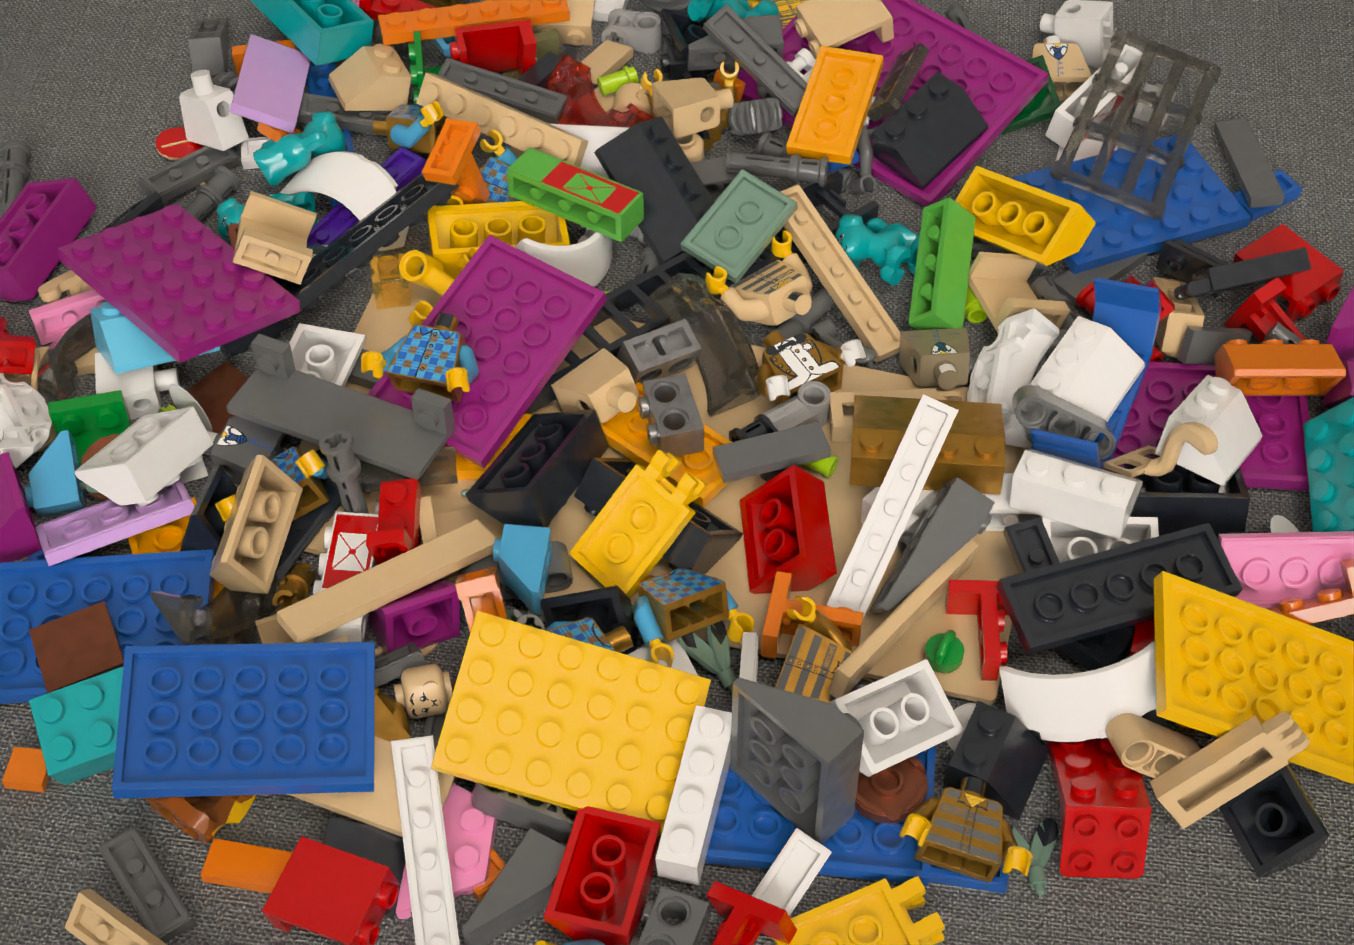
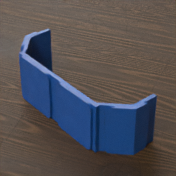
[1030,277,1161,469]

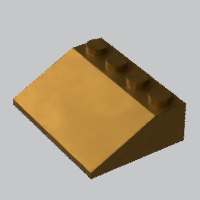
[849,395,1005,495]

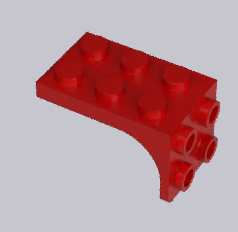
[1047,737,1152,879]

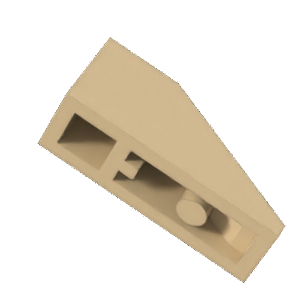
[1152,277,1205,357]

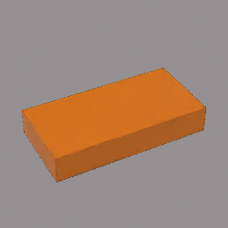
[200,838,293,894]

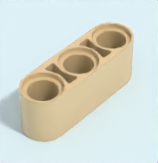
[1105,713,1201,779]

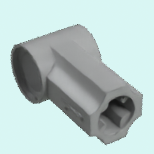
[763,381,830,431]

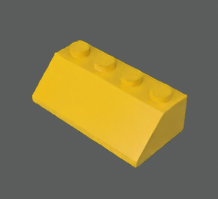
[955,166,1096,266]
[427,201,570,279]

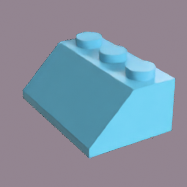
[90,301,220,374]

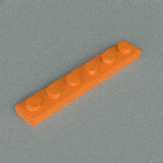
[378,0,570,45]

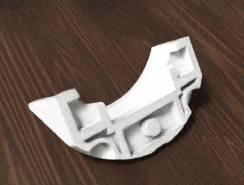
[280,151,409,252]
[515,225,613,287]
[967,308,1059,449]
[0,373,52,468]
[999,642,1156,742]

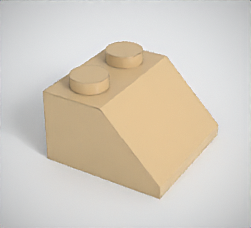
[328,44,411,111]

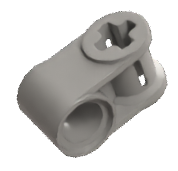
[601,8,662,54]

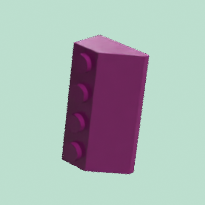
[0,178,97,301]

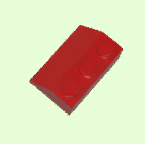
[740,464,837,594]
[544,806,661,945]

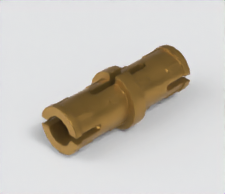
[273,563,316,611]

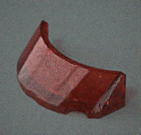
[547,53,655,128]

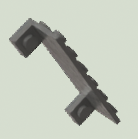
[226,334,455,480]

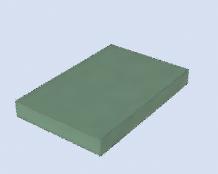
[681,169,798,284]

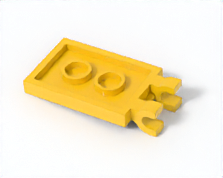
[569,449,708,598]
[773,876,945,945]

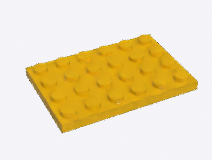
[1154,571,1354,784]
[430,611,711,835]

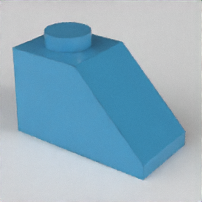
[25,430,86,517]
[493,524,552,614]

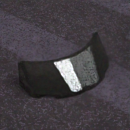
[649,273,760,417]
[37,313,96,400]
[150,575,278,645]

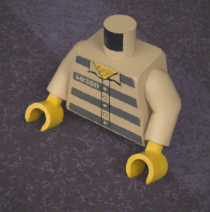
[705,230,812,326]

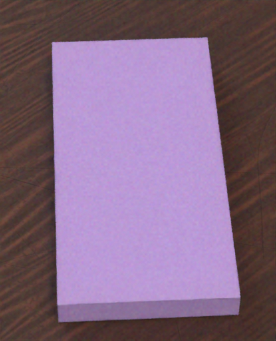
[229,34,310,133]
[35,479,194,566]

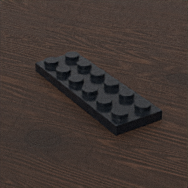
[279,173,459,311]
[996,523,1243,655]

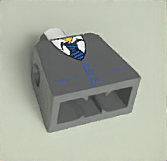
[205,416,293,485]

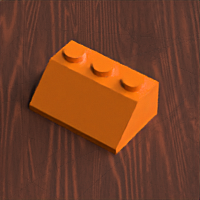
[1215,339,1346,396]

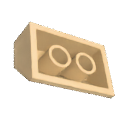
[209,455,303,594]

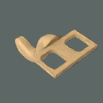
[1103,422,1218,478]

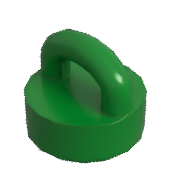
[924,630,965,673]

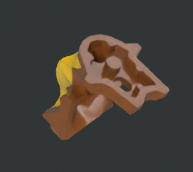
[144,795,256,844]

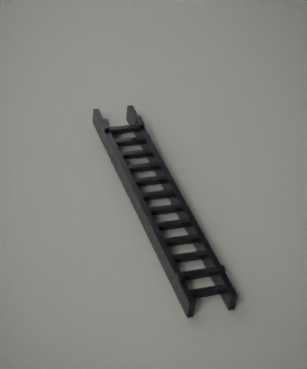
[524,171,879,414]

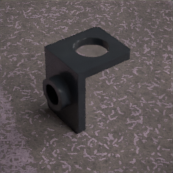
[660,38,707,81]

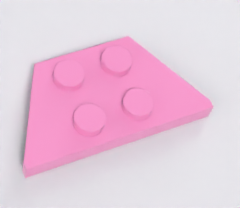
[396,783,498,919]

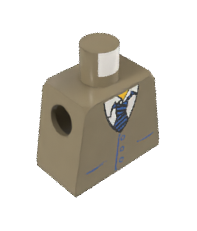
[899,328,970,390]

